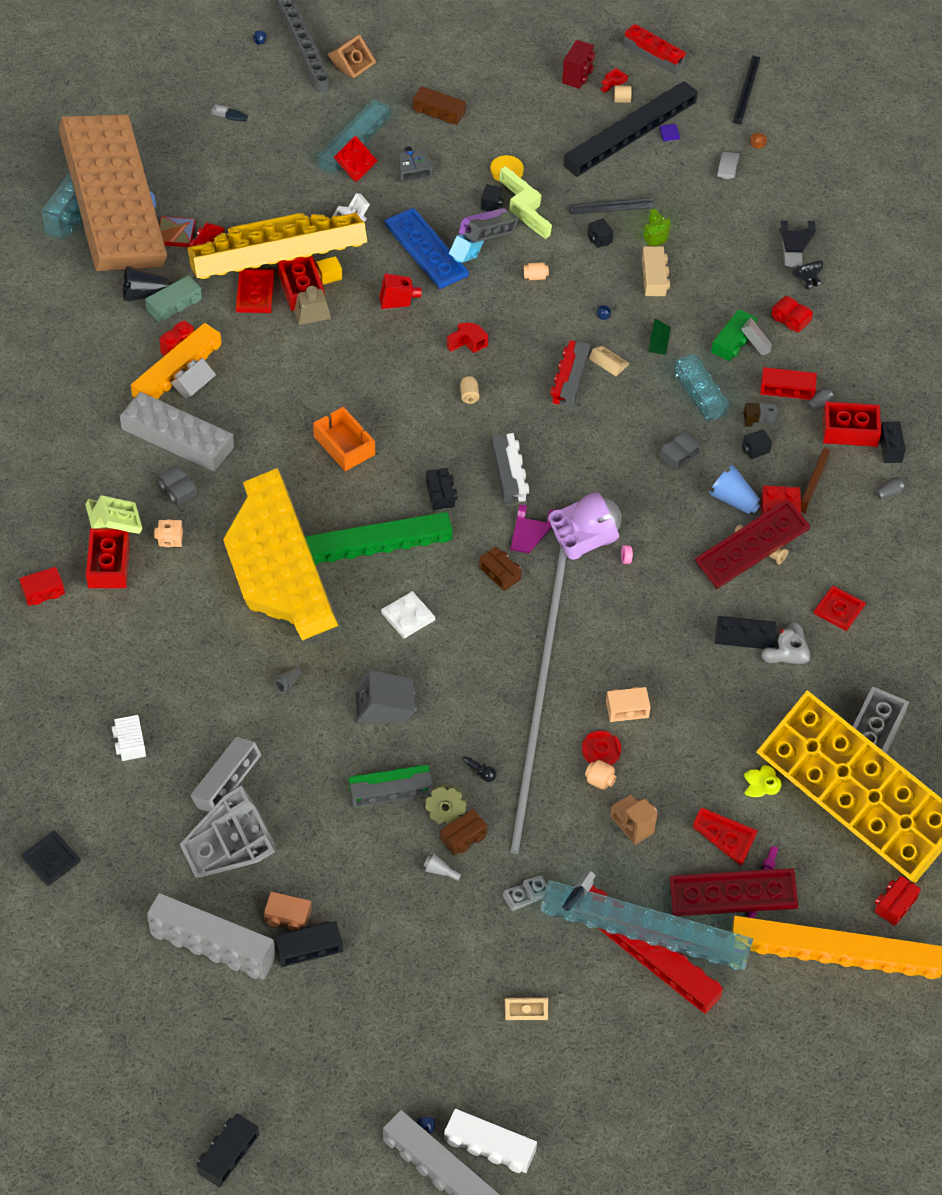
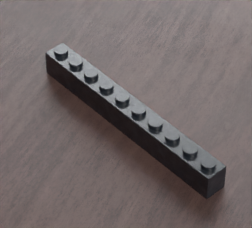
[563,81,698,177]

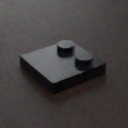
[21,830,81,886]

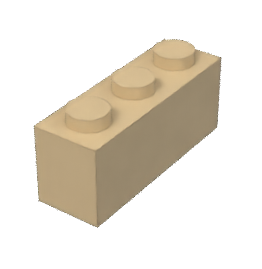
[642,247,670,296]

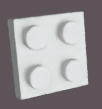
[381,591,435,639]

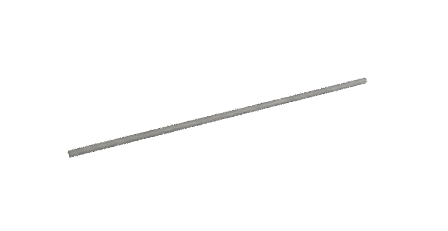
[510,547,567,854]

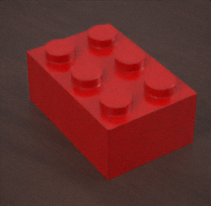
[278,256,325,311]
[822,401,881,447]
[86,529,130,588]

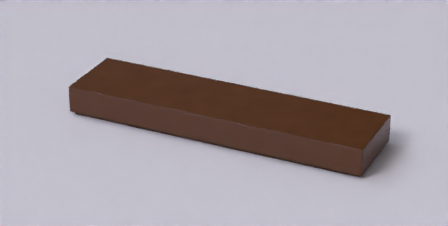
[801,448,830,514]

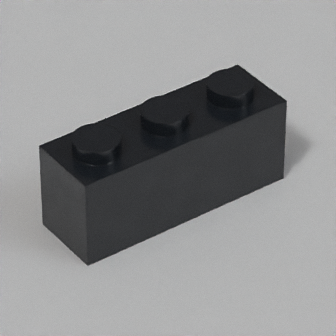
[715,616,776,649]
[274,921,343,968]
[197,1113,259,1188]

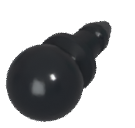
[462,756,497,782]

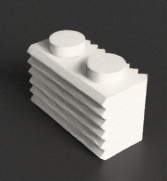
[112,715,146,761]

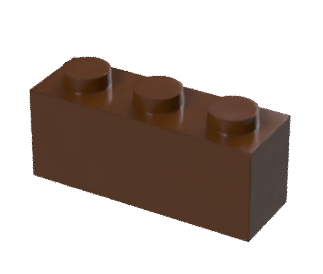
[413,86,466,125]

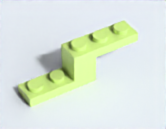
[499,166,552,239]

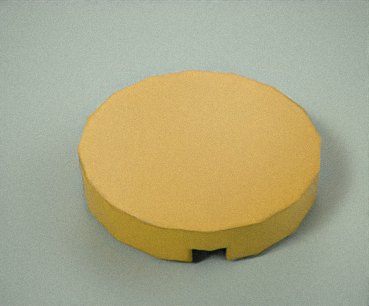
[490,155,524,181]

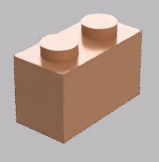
[264,892,312,932]

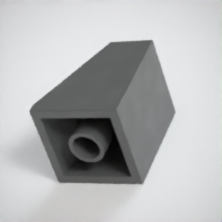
[354,670,417,724]

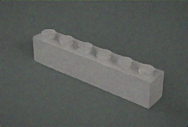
[383,1110,499,1195]

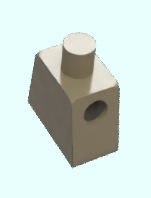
[294,286,331,325]

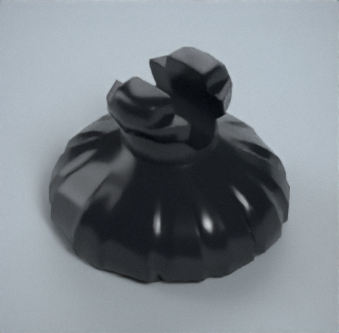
[792,260,823,289]

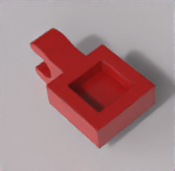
[600,68,628,93]

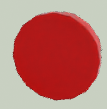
[582,730,621,765]

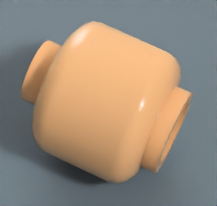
[585,760,616,790]

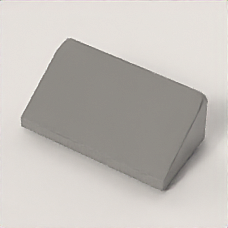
[741,318,772,355]

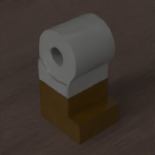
[743,403,779,427]

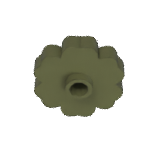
[425,784,467,825]

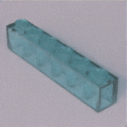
[317,99,390,176]

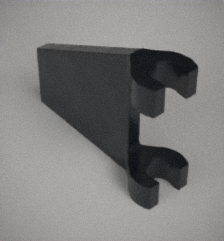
[779,221,815,252]

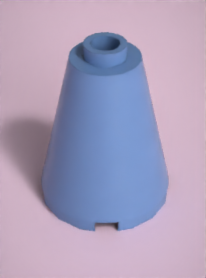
[709,465,761,514]

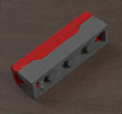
[624,24,686,75]
[550,340,590,408]

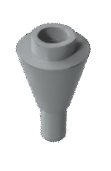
[423,853,461,881]

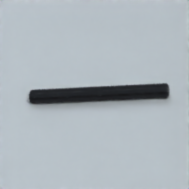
[733,55,760,125]

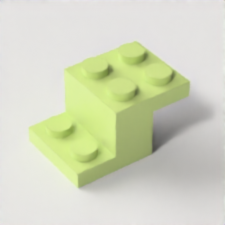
[85,495,142,534]

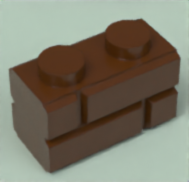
[479,547,522,591]
[440,809,487,856]

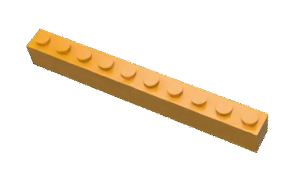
[730,916,942,979]

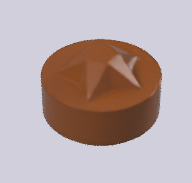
[750,133,767,148]

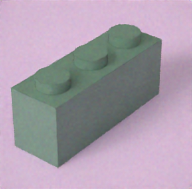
[145,275,202,323]

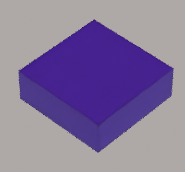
[659,124,680,141]

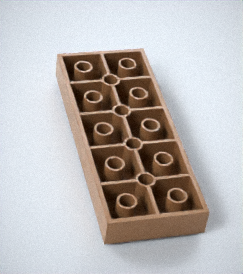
[59,115,167,271]

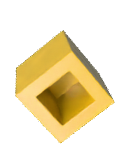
[316,256,342,285]

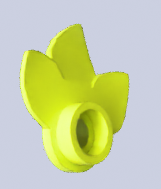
[744,765,781,797]

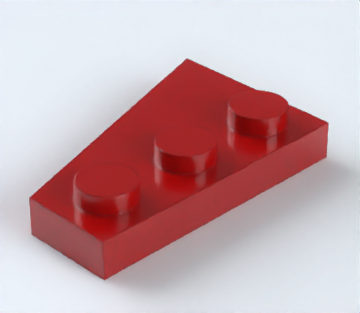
[693,807,758,867]

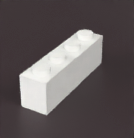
[444,1109,537,1173]

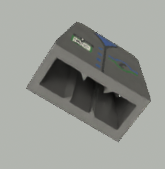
[399,146,432,183]

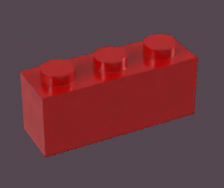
[760,367,817,400]

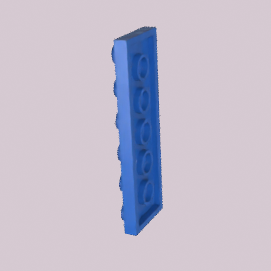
[385,207,469,289]

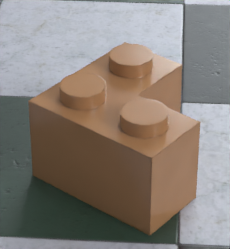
[610,795,657,845]

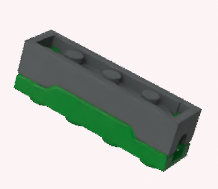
[348,765,433,808]

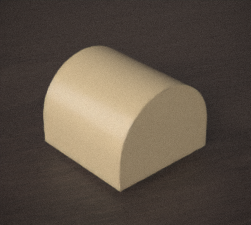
[614,85,631,103]

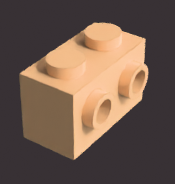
[606,687,651,722]

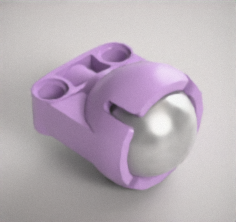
[549,492,621,560]

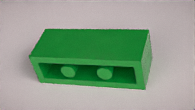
[711,309,757,362]

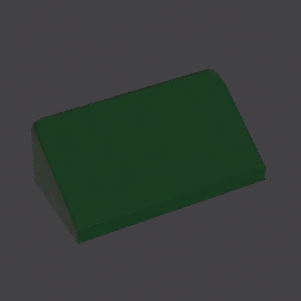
[648,319,671,355]

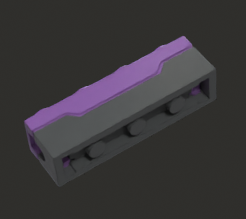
[459,208,519,243]

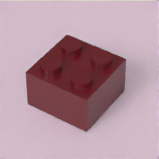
[562,39,596,89]

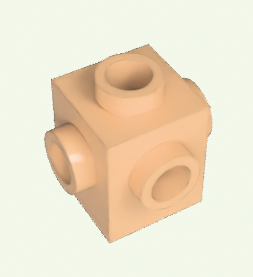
[155,519,183,547]

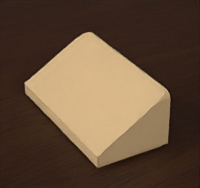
[589,346,629,376]
[505,997,548,1020]

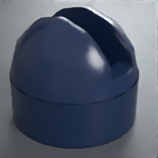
[253,31,267,45]
[597,305,611,320]
[417,1117,435,1134]

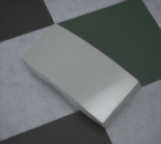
[717,152,739,179]
[782,239,803,267]
[502,875,551,911]

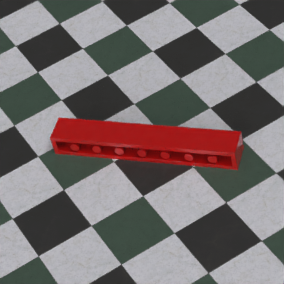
[576,886,723,1014]

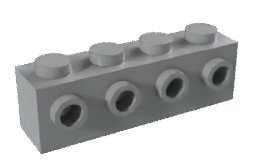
[190,737,261,812]

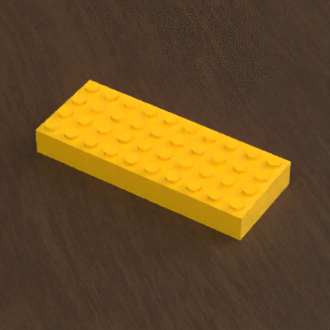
[756,690,942,883]

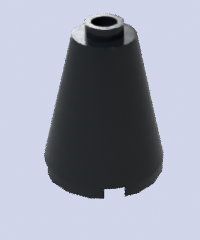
[123,266,171,301]

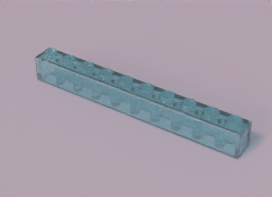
[541,880,753,970]

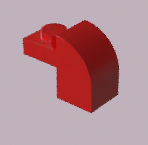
[447,322,488,353]

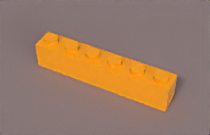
[131,323,221,400]

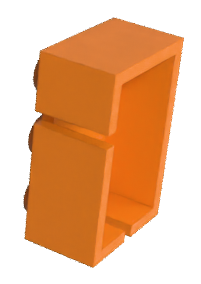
[313,407,375,472]

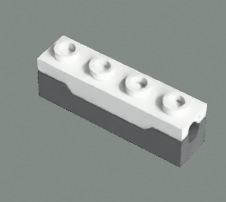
[491,433,529,503]

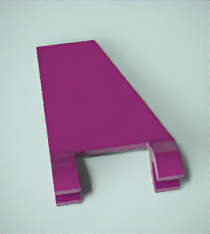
[510,504,554,554]

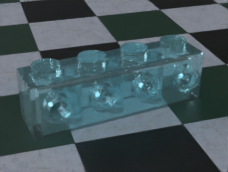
[674,354,729,422]

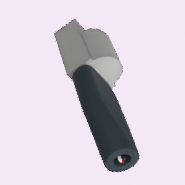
[211,104,248,122]
[563,871,596,911]

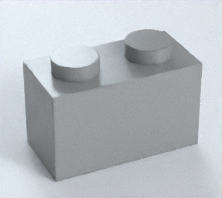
[171,358,216,399]

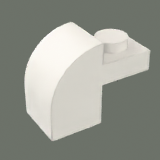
[331,193,370,222]

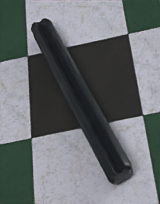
[570,198,653,215]

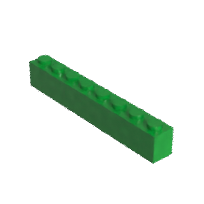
[305,512,453,565]

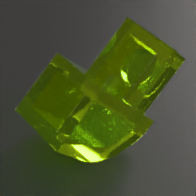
[643,208,671,247]

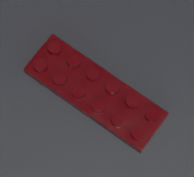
[695,499,810,589]
[669,868,798,916]

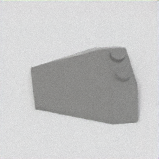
[180,786,275,878]

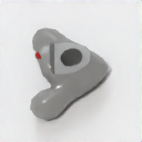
[761,622,811,664]

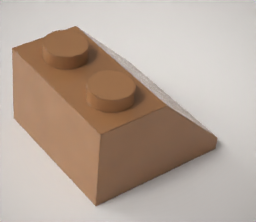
[328,34,376,79]

